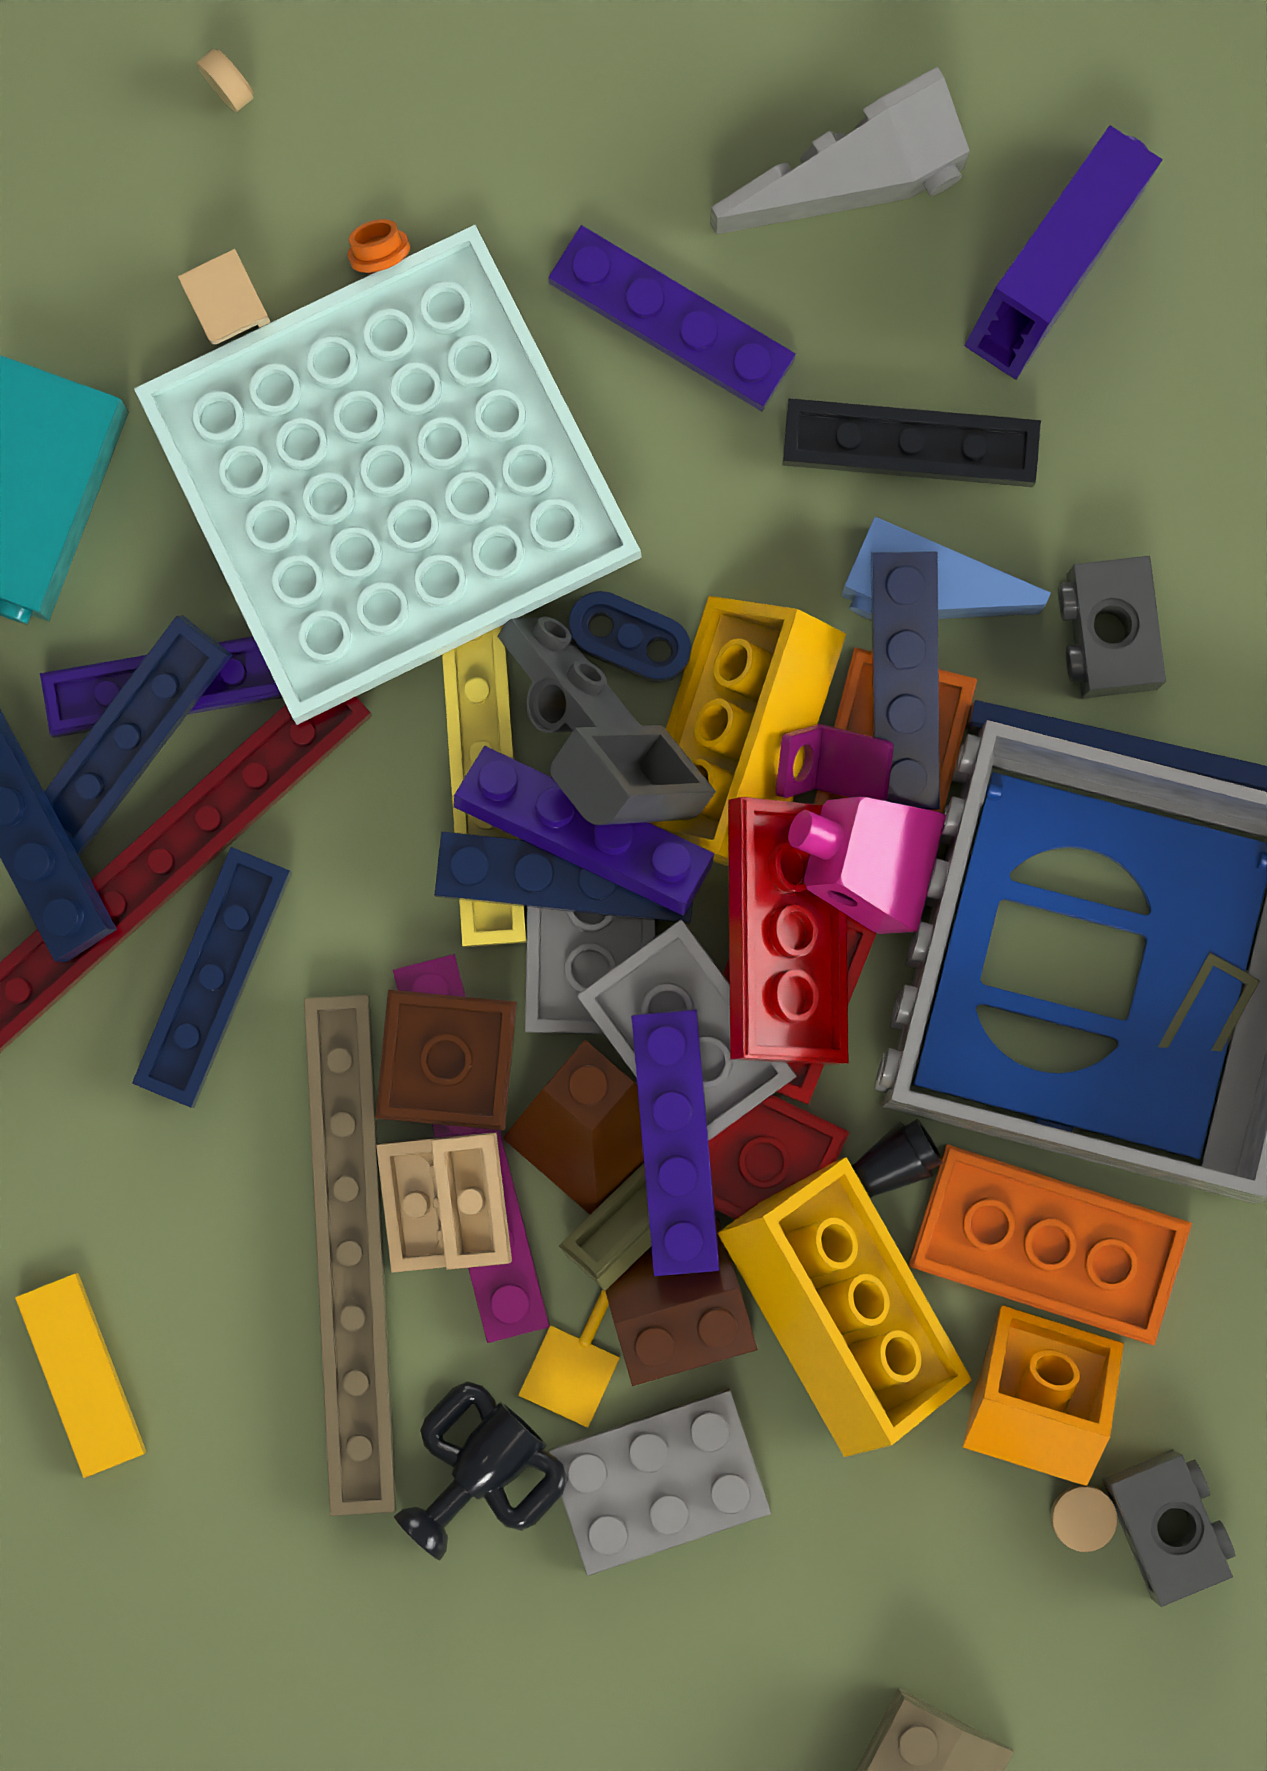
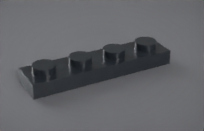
[782,398,1041,487]

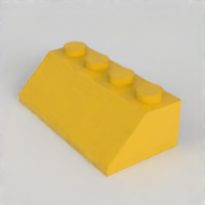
[649,596,846,866]
[717,1157,972,1457]

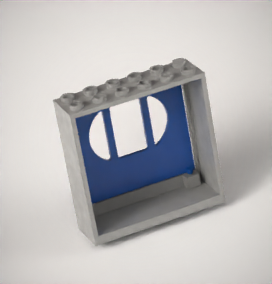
[874,720,1267,1204]

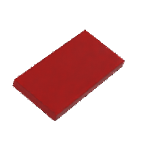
[728,797,849,1065]

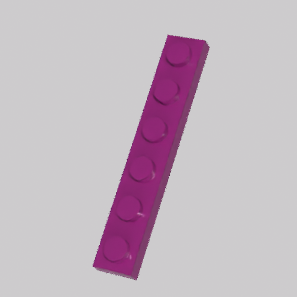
[393,954,550,1343]

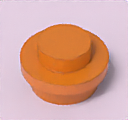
[347,219,410,275]

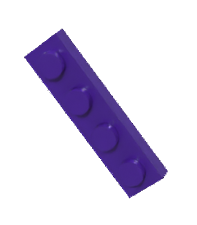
[548,225,796,412]
[454,746,714,916]
[631,1009,720,1276]

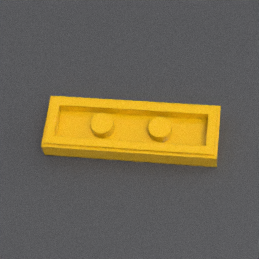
[15,1273,147,1478]

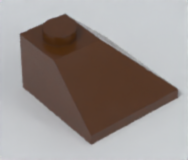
[503,1040,644,1215]

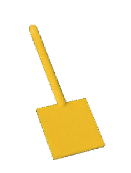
[518,1289,620,1428]

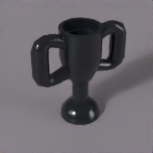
[394,1381,568,1561]

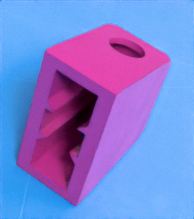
[788,797,946,934]

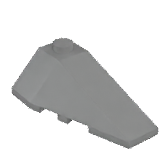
[710,66,970,234]

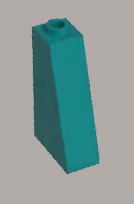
[0,355,129,625]

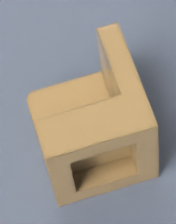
[178,249,271,344]

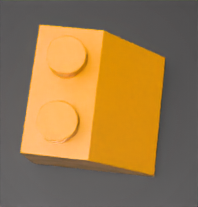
[963,1305,1124,1486]

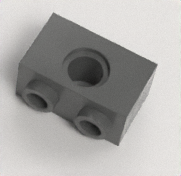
[1058,556,1166,699]
[1102,1450,1236,1607]

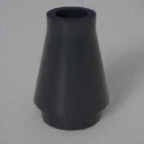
[851,1119,944,1198]

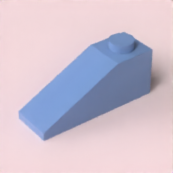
[841,517,1051,621]

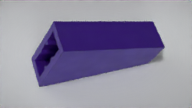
[964,125,1163,380]

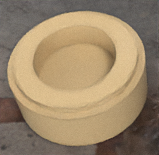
[196,49,254,113]
[1050,1485,1117,1552]

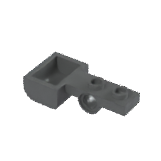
[497,617,716,825]

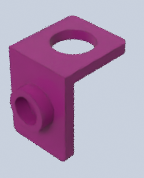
[776,724,894,801]

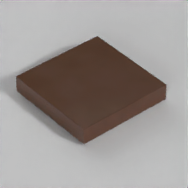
[375,990,517,1131]

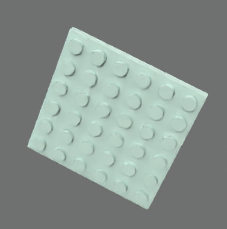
[134,225,642,725]

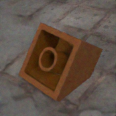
[605,1217,758,1386]

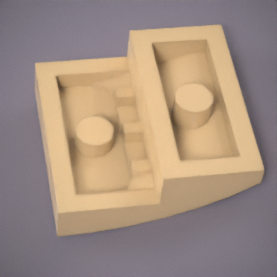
[376,1133,512,1273]

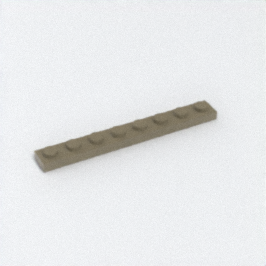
[304,995,397,1516]

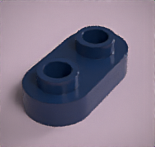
[569,591,691,683]

